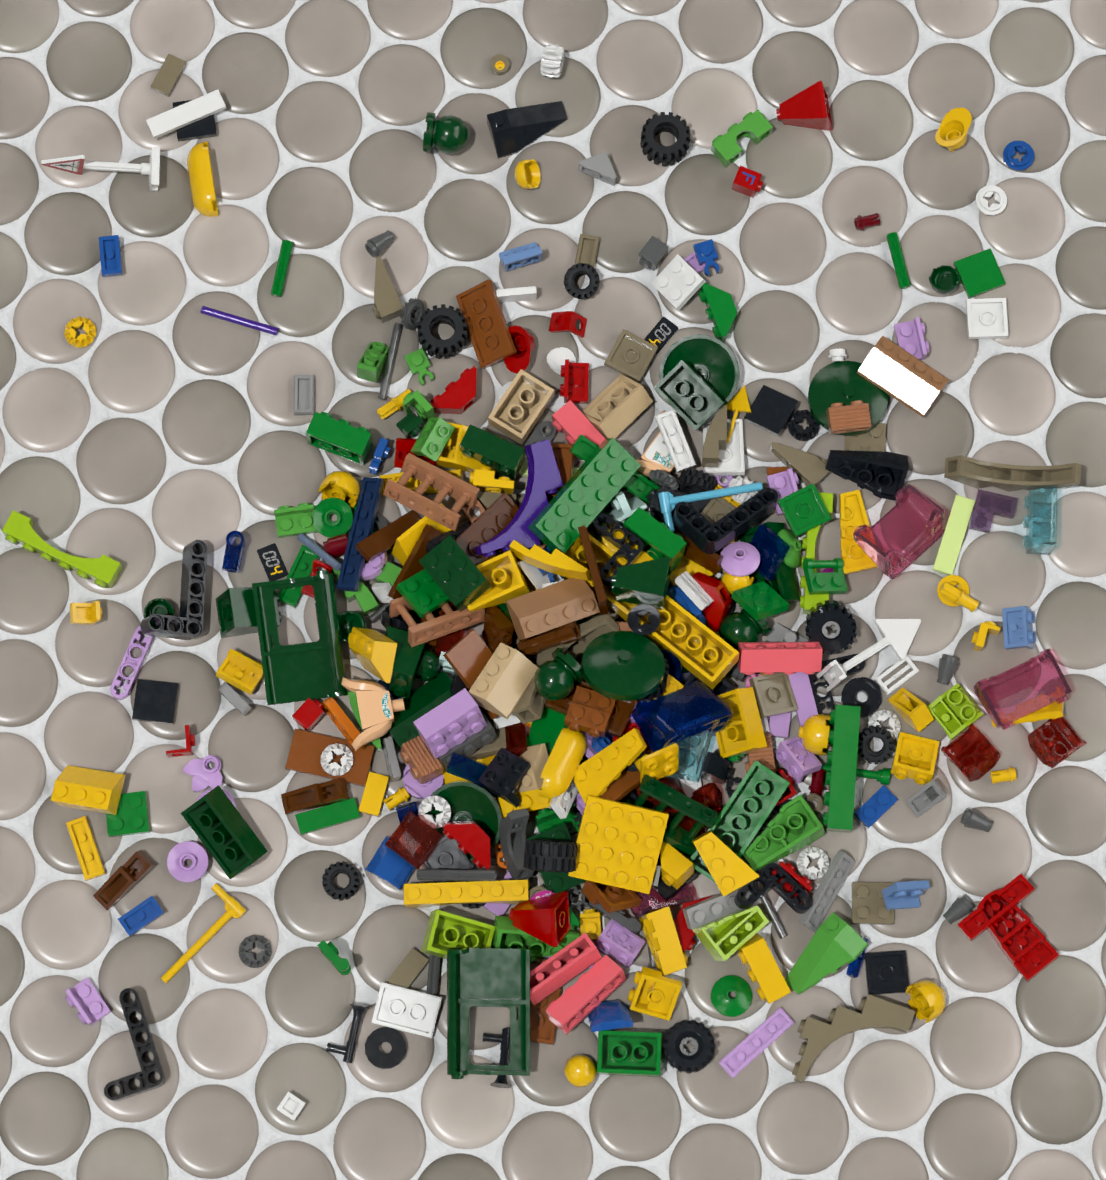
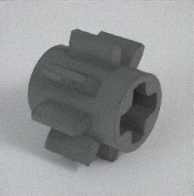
[567,886,588,912]

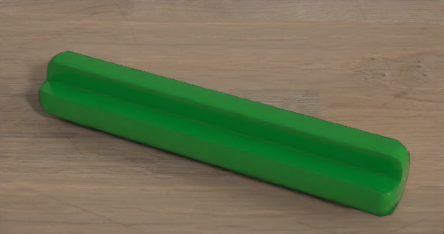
[887,232,910,289]
[271,240,293,297]

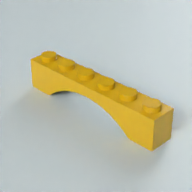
[404,880,530,908]

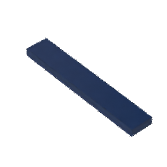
[336,477,384,592]

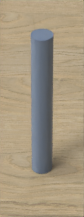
[297,533,342,571]

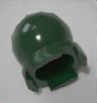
[423,112,469,154]
[719,605,772,651]
[534,648,585,701]

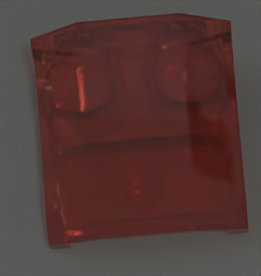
[1028,716,1086,768]
[941,724,1000,782]
[385,811,442,869]

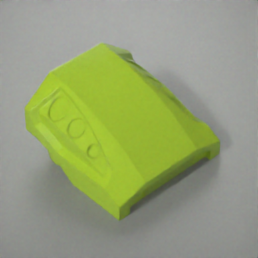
[927,683,985,740]

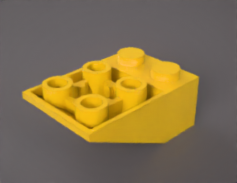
[436,422,503,476]

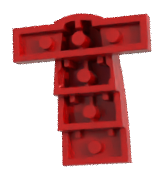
[957,874,1059,982]

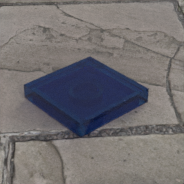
[750,524,790,580]

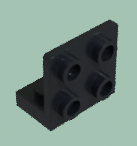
[478,748,531,808]

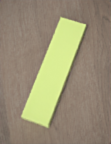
[932,495,975,576]

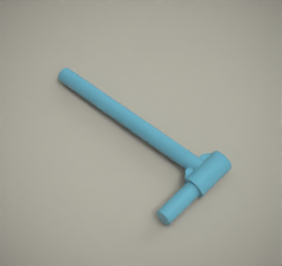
[658,482,763,532]

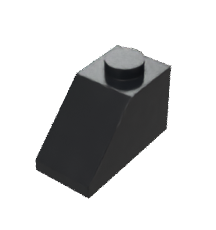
[700,752,732,785]

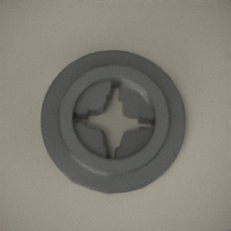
[400,298,425,330]
[648,469,679,490]
[238,935,272,968]

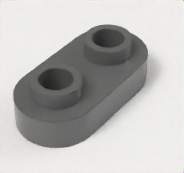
[525,421,556,446]

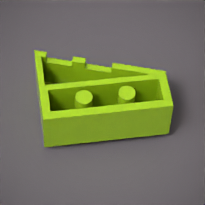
[692,905,769,961]

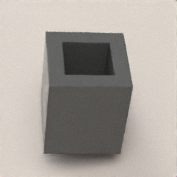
[638,236,668,271]

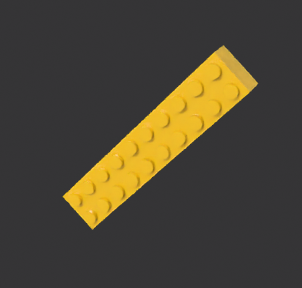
[564,533,739,690]

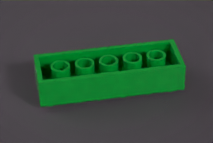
[528,437,641,553]
[822,705,861,833]
[689,760,790,882]

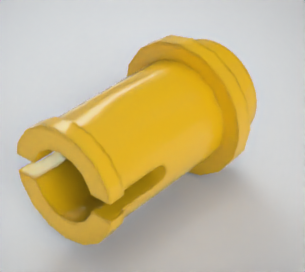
[990,766,1017,784]
[383,787,410,811]

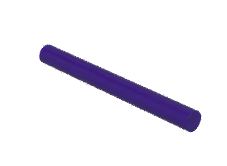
[201,306,279,336]

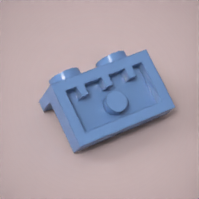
[499,242,542,272]
[1002,606,1036,650]
[882,880,930,910]

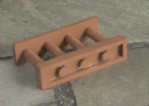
[383,453,480,531]
[389,597,485,647]

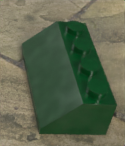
[739,522,800,604]
[387,671,453,750]
[181,785,268,879]

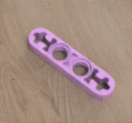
[110,626,154,700]

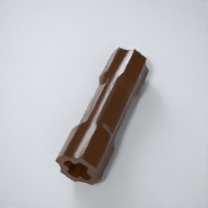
[518,622,581,657]

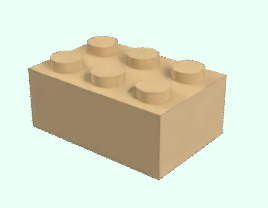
[488,369,555,445]

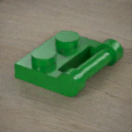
[802,558,848,595]
[317,940,351,975]

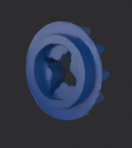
[1003,140,1034,171]

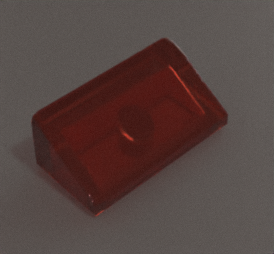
[505,722,527,757]

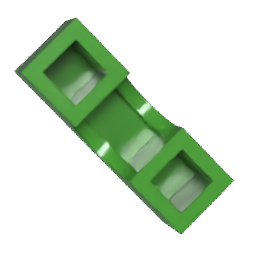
[711,110,773,168]

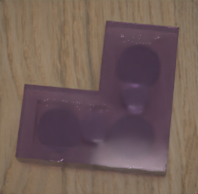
[969,489,1018,533]

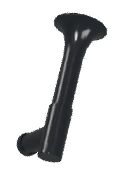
[326,1004,370,1063]
[483,1028,512,1088]

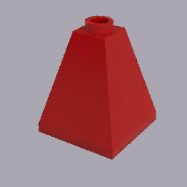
[776,81,833,131]
[509,891,570,947]

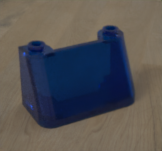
[632,681,734,753]

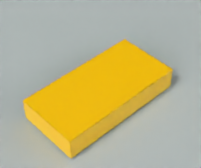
[359,772,389,817]

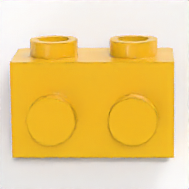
[216,649,264,695]

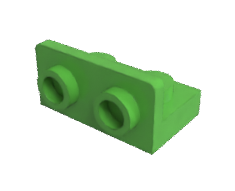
[402,390,435,421]
[410,417,454,461]
[274,503,318,538]

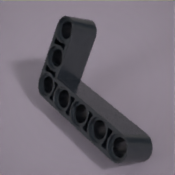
[672,488,778,554]
[140,540,207,640]
[104,988,165,1102]

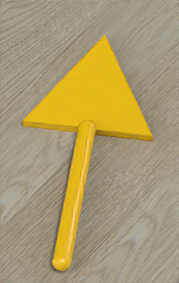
[727,385,751,443]

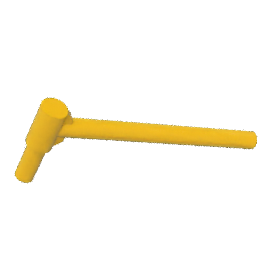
[161,883,247,983]

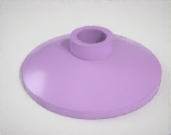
[720,542,760,577]
[167,841,209,883]

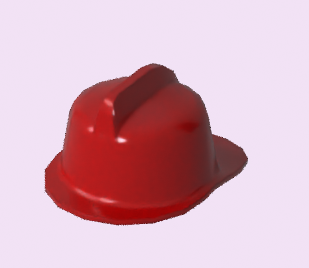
[504,325,535,374]

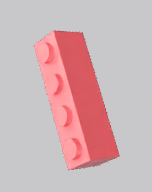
[552,400,605,446]
[737,642,823,675]
[530,933,602,1006]
[546,955,626,1035]

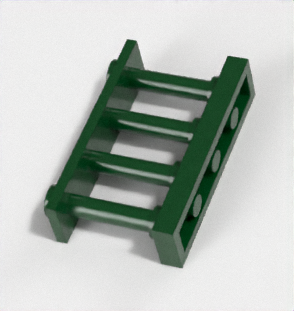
[625,774,718,856]

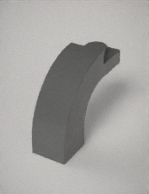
[499,809,534,880]

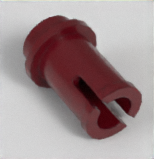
[854,213,881,231]
[808,769,825,795]

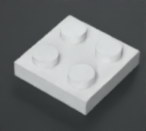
[651,254,706,310]
[965,298,1009,339]

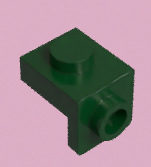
[396,413,424,439]

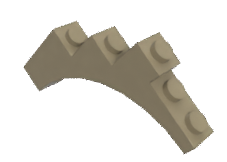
[944,455,1081,494]
[512,614,619,724]
[792,994,915,1083]

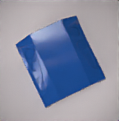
[667,585,709,627]
[365,836,421,891]
[588,999,633,1032]

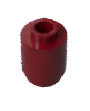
[323,533,349,558]

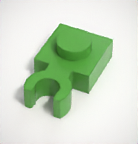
[404,348,434,386]

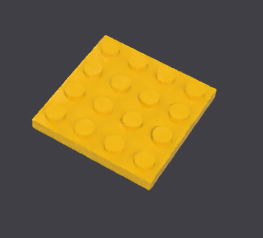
[568,795,669,894]

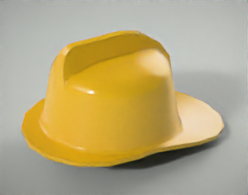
[935,108,972,152]

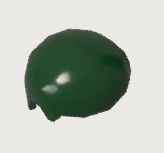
[929,265,960,295]
[143,598,175,629]
[338,611,366,642]
[416,649,440,682]

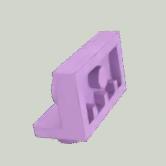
[893,317,929,360]
[766,468,799,516]
[775,736,822,784]
[595,919,646,968]
[65,978,111,1026]

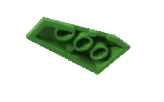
[743,795,825,872]
[785,912,868,995]
[491,916,580,962]

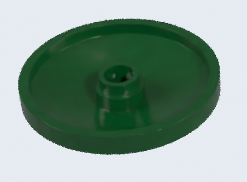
[659,334,740,410]
[808,361,888,436]
[582,631,665,701]
[421,781,503,863]

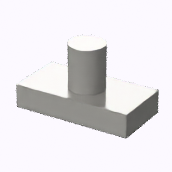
[766,623,808,642]
[381,737,404,782]

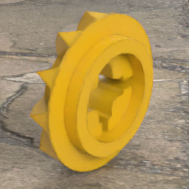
[64,316,96,348]
[937,575,969,607]

